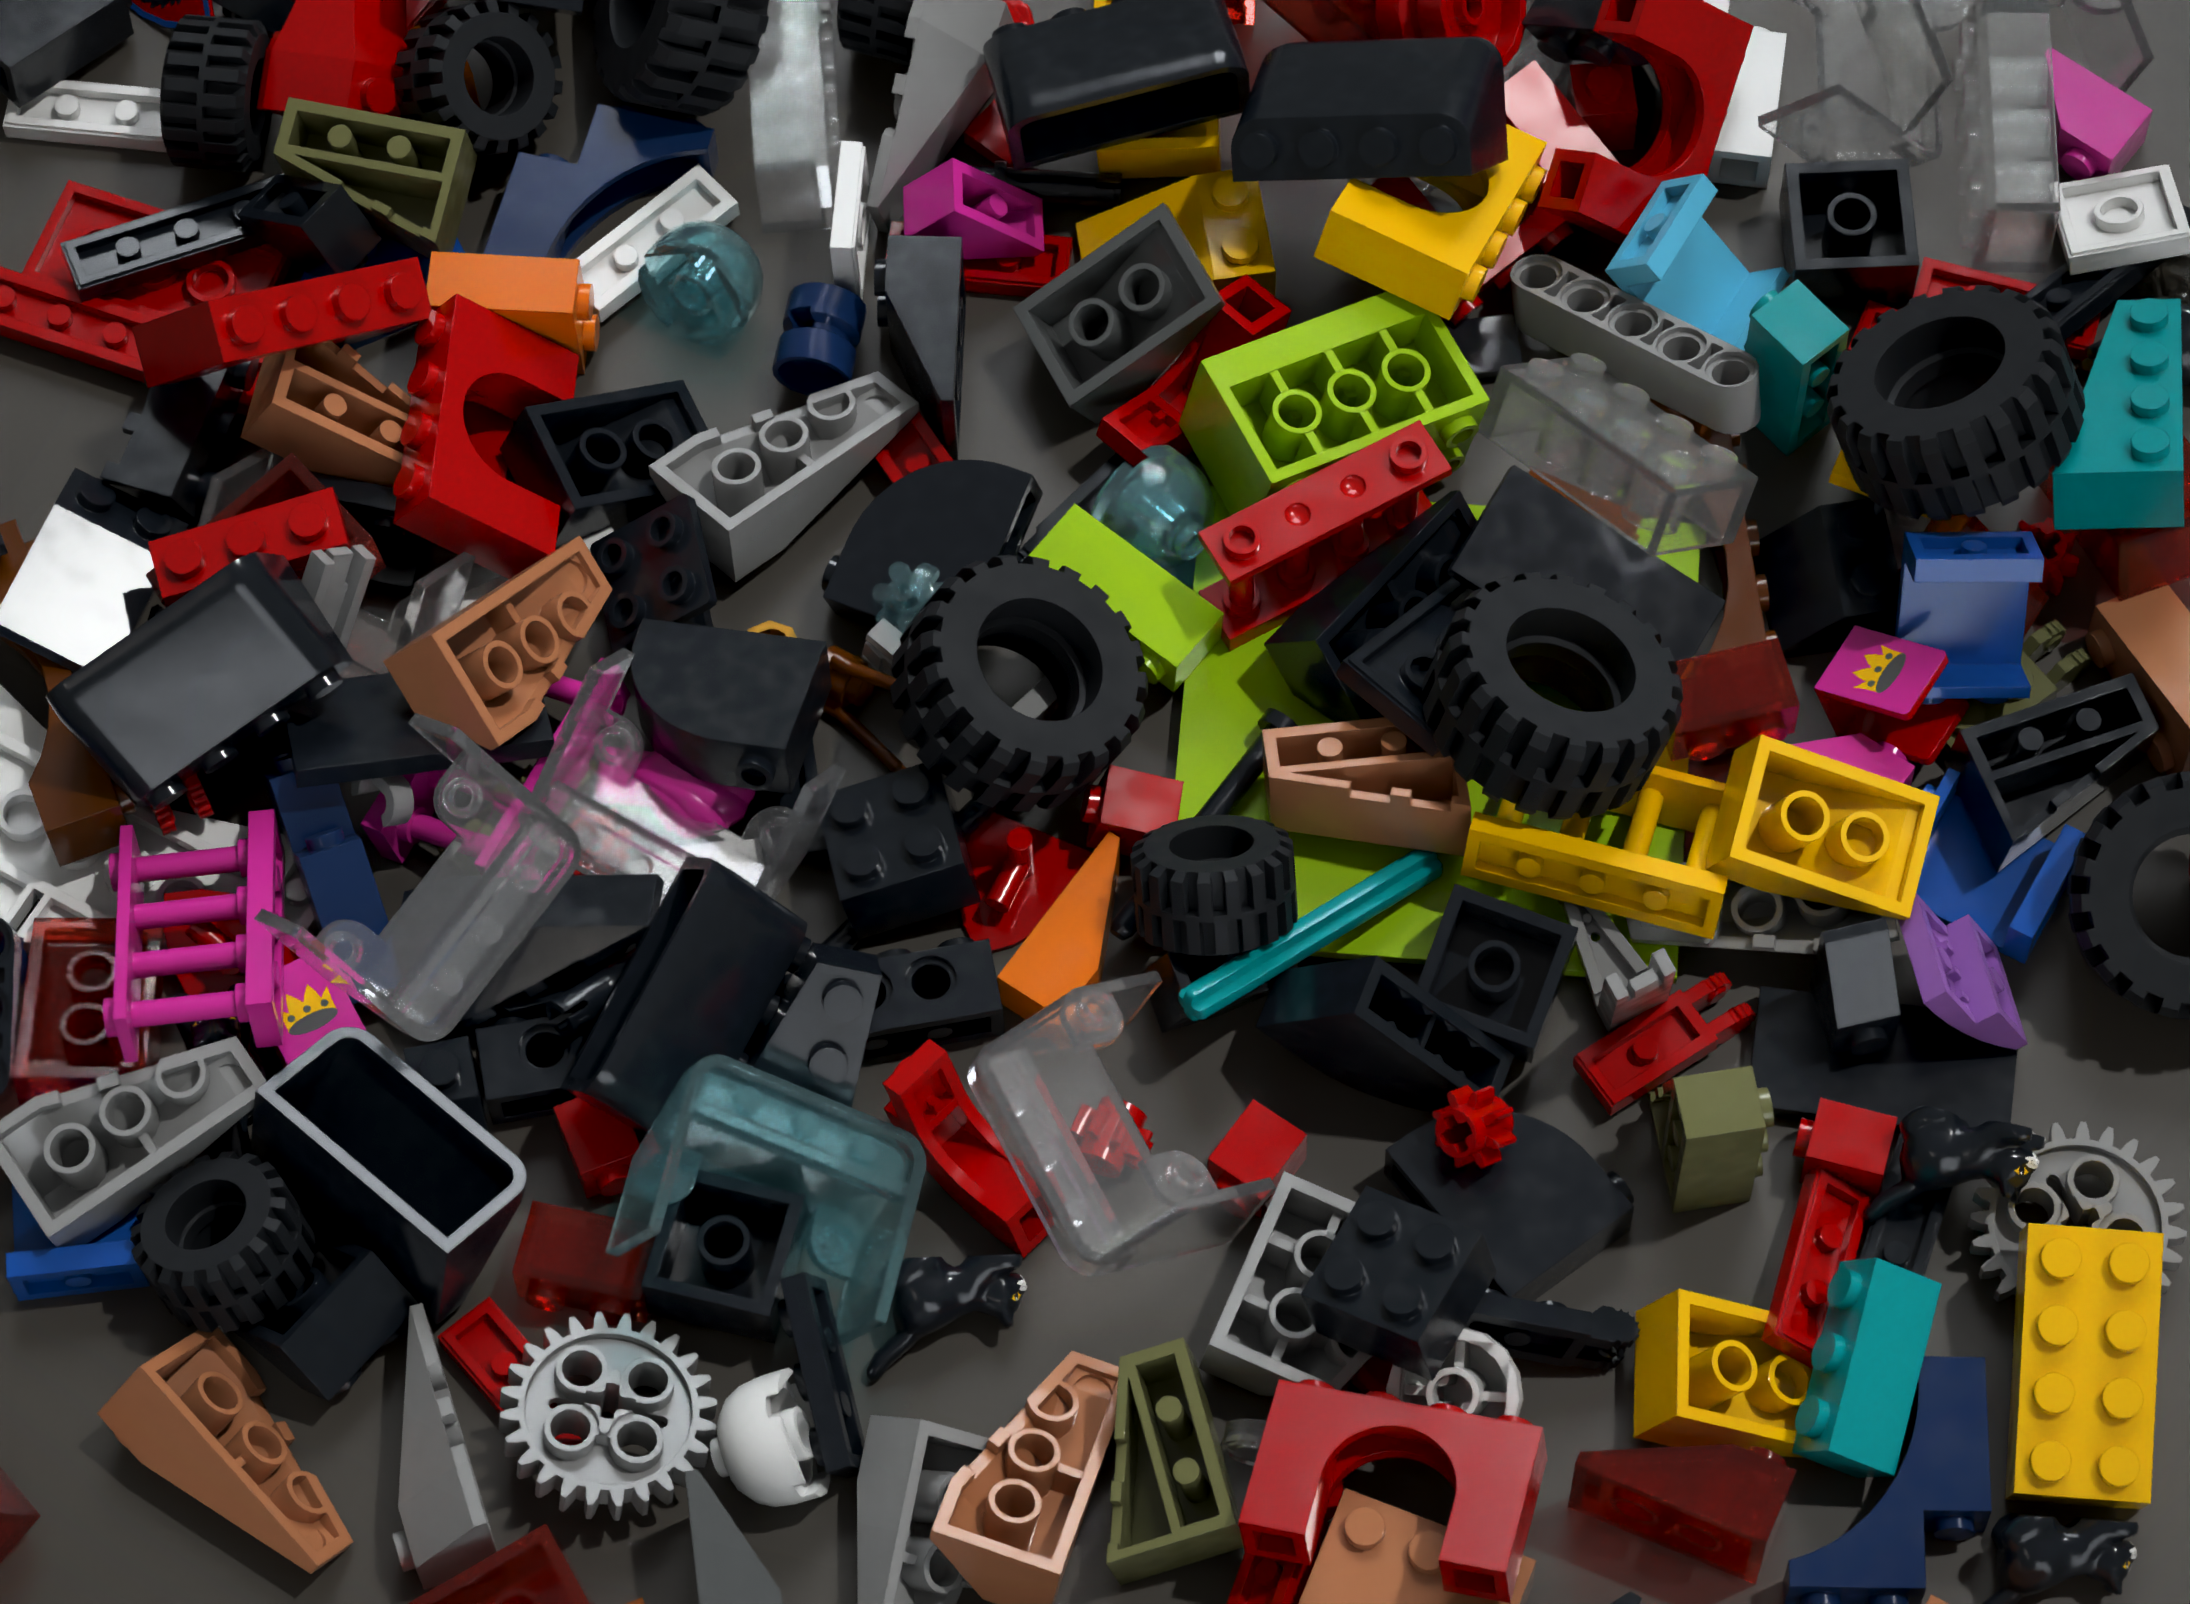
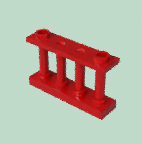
[1198,420,1452,651]

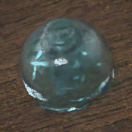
[638,220,764,346]
[1091,445,1216,571]

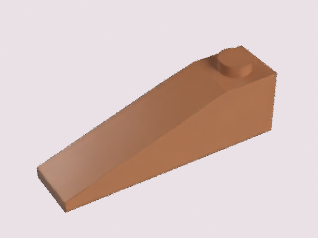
[97,1327,354,1574]
[929,1351,1119,1604]

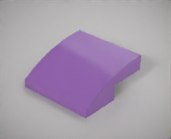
[1898,893,2028,1050]

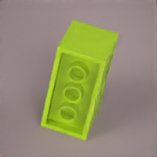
[1179,291,1490,515]

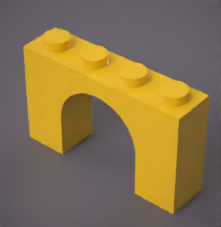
[1313,124,1547,320]

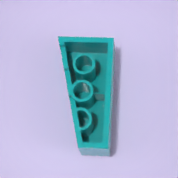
[2052,298,2184,530]

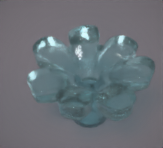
[872,561,944,633]

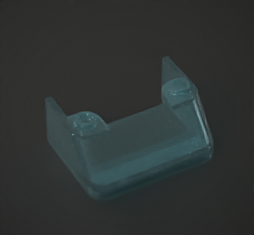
[606,1054,927,1346]

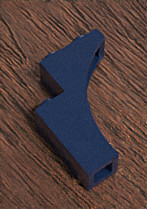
[483,104,719,259]
[259,749,405,1004]
[1783,1356,1992,1604]

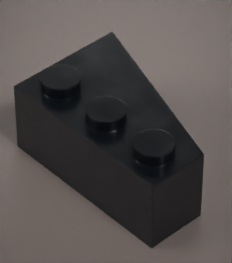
[100,359,259,523]
[1944,673,2160,873]
[709,942,882,1163]

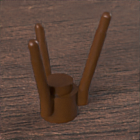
[823,645,906,772]

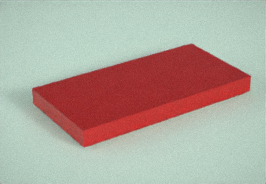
[22,180,293,318]

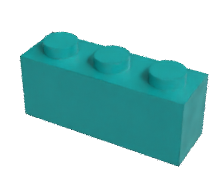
[1744,279,1850,456]
[1792,1257,1942,1478]

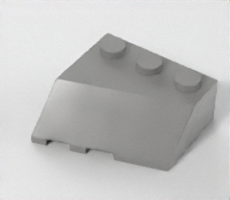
[1199,1171,1373,1397]

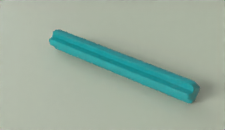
[1178,849,1443,1021]

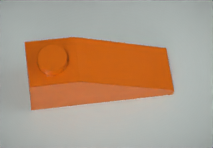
[997,831,1121,1043]

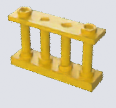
[1460,765,1729,940]

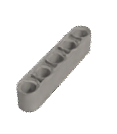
[1510,254,1761,434]

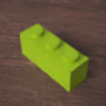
[1028,503,1224,692]

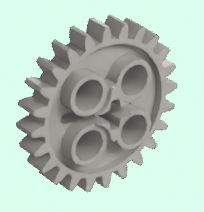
[1967,1121,2187,1302]
[498,1312,717,1521]

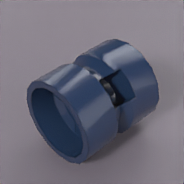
[772,282,867,396]

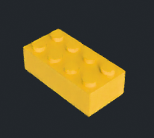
[2005,1223,2164,1510]

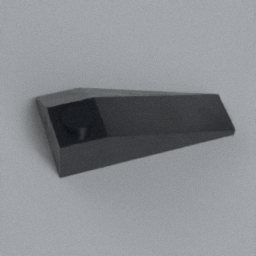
[1264,490,1477,722]

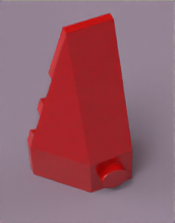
[257,0,407,117]

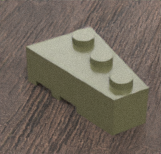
[273,97,478,259]
[1647,1065,1774,1213]
[1106,1337,1244,1586]

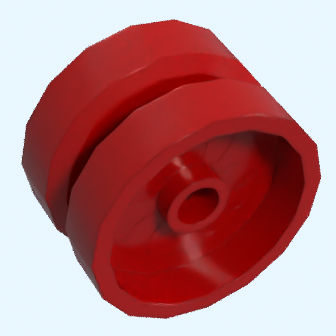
[1375,0,1527,67]

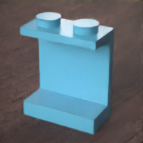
[1605,173,1790,351]

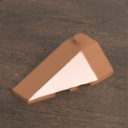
[383,535,613,750]

